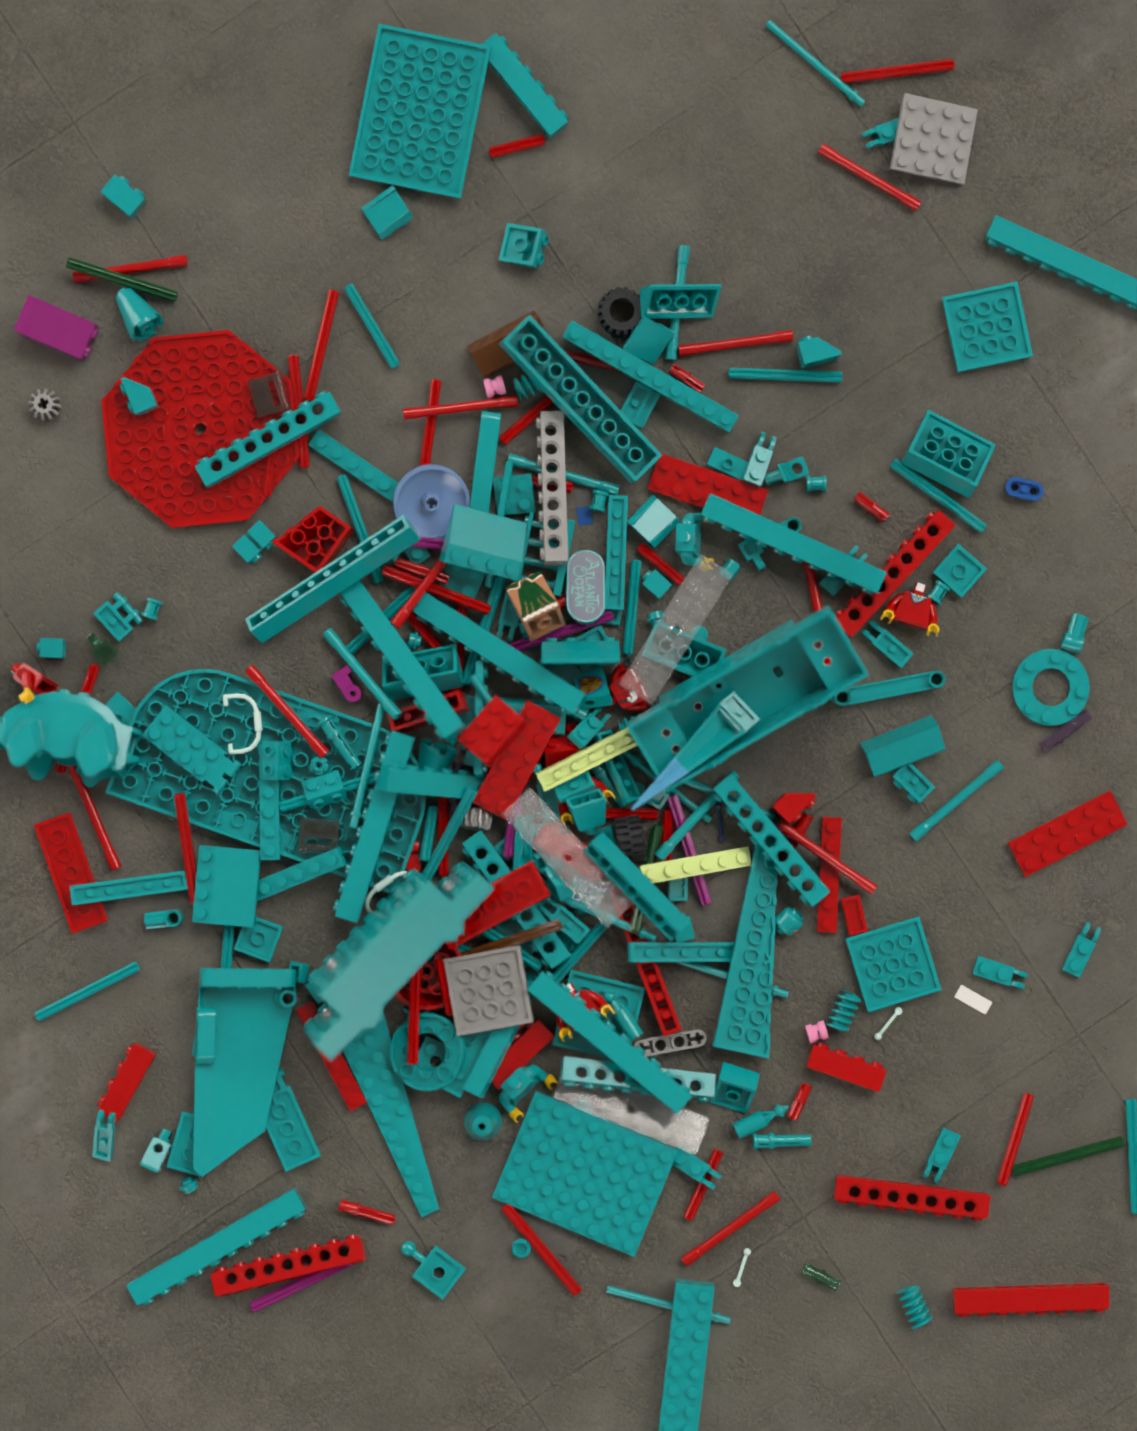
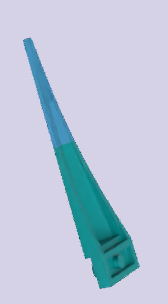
[632,691,760,810]

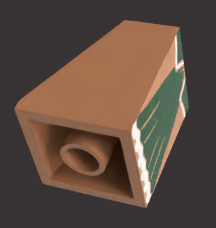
[506,571,565,641]

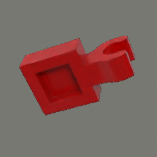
[401,842,422,872]

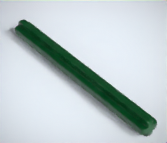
[66,258,178,302]
[630,825,663,934]
[1012,1136,1124,1176]

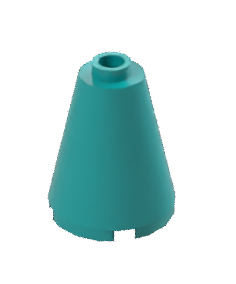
[116,288,164,342]
[418,738,457,771]
[464,1102,502,1141]

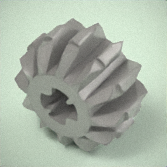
[28,388,61,421]
[461,807,492,831]

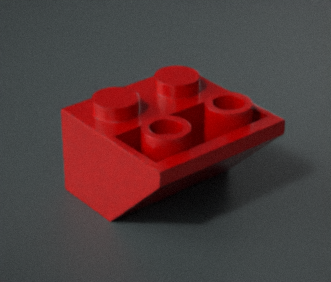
[545,722,583,767]
[770,793,816,823]

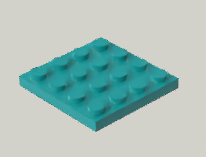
[942,282,1033,373]
[845,916,942,1012]
[553,970,645,1059]

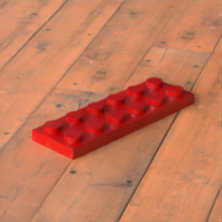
[647,453,768,515]
[473,700,561,820]
[1007,790,1128,877]
[34,812,109,933]
[445,861,551,950]

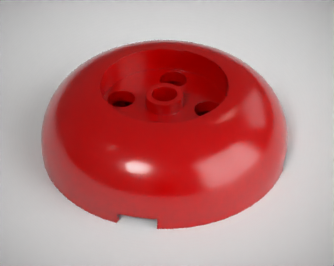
[395,941,462,1010]

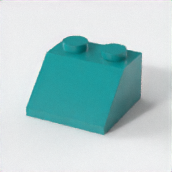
[796,335,842,369]
[710,1062,760,1114]

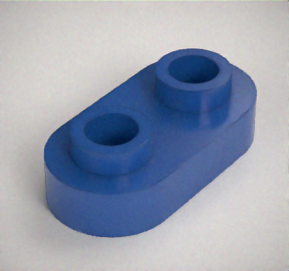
[1005,477,1044,501]

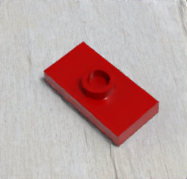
[840,894,868,936]

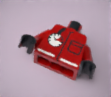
[607,654,659,713]

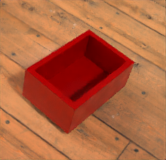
[457,695,527,768]

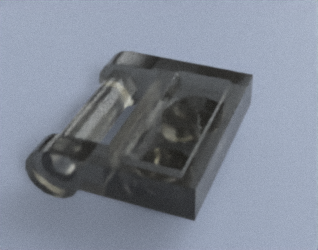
[248,371,292,418]
[299,818,340,853]

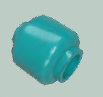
[775,907,804,936]

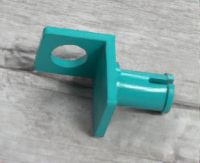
[764,457,809,486]

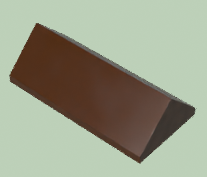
[467,310,546,378]

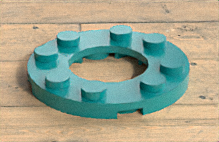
[1012,649,1090,726]
[390,1013,465,1091]

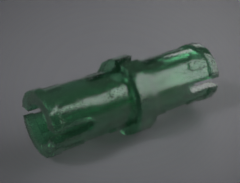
[801,1262,841,1291]

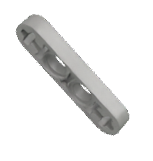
[633,1030,706,1057]

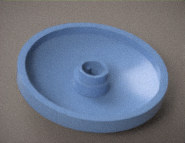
[393,464,470,539]

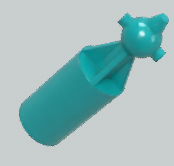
[603,989,643,1042]
[732,1104,789,1139]

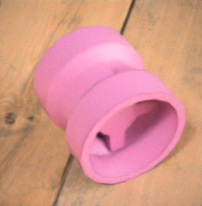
[483,375,506,398]
[805,1020,829,1044]

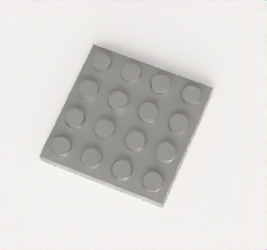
[890,93,978,185]
[444,945,534,1036]

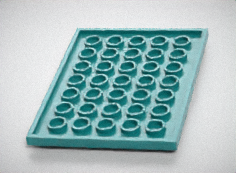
[349,24,492,199]
[492,1091,678,1257]

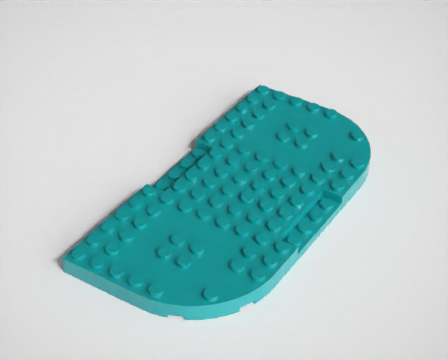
[105,669,426,893]

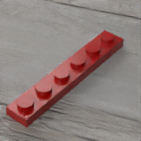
[817,817,842,933]
[296,1000,367,1112]

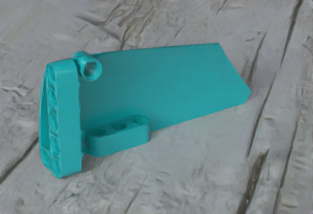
[193,968,297,1177]

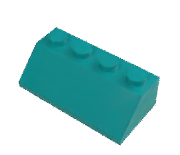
[382,644,463,701]

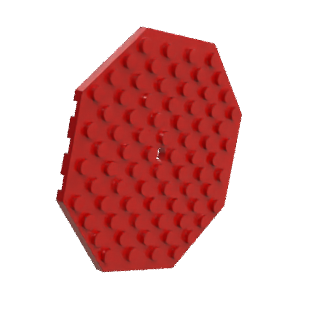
[101,330,300,528]

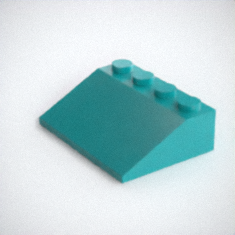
[901,410,996,498]
[439,504,527,581]
[542,637,620,666]
[192,845,261,927]

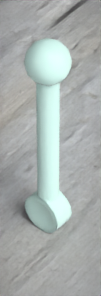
[874,1007,902,1040]
[733,1248,751,1287]

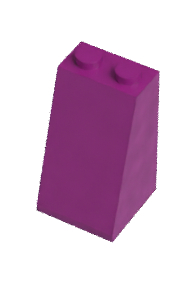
[14,295,99,361]

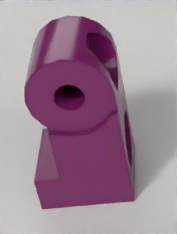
[331,665,362,702]

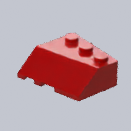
[272,506,355,573]

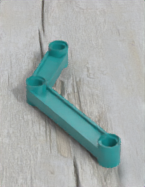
[830,671,946,706]

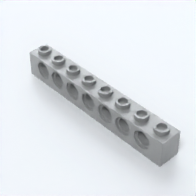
[536,411,568,566]

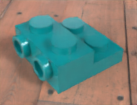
[498,223,549,269]

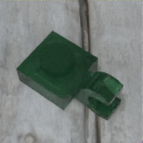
[87,632,119,666]

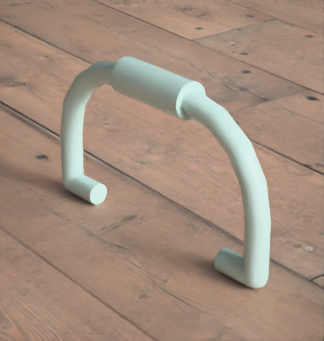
[223,693,263,755]
[364,871,408,913]

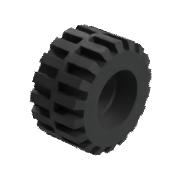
[598,287,642,338]
[614,815,647,864]

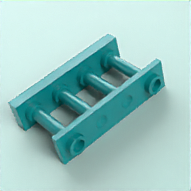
[512,512,575,597]

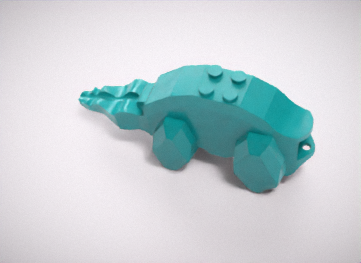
[0,689,142,787]

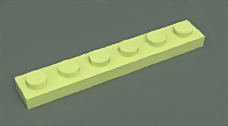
[536,728,638,791]
[638,846,751,883]

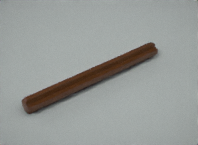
[461,919,563,956]

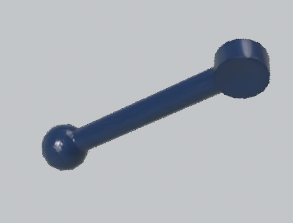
[715,802,725,842]

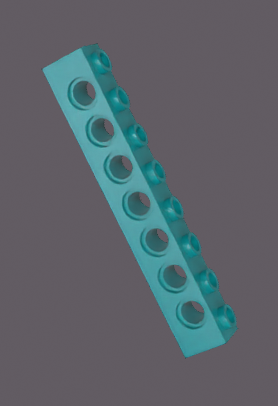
[195,391,342,488]
[712,773,830,907]
[462,830,572,969]
[559,1056,716,1102]

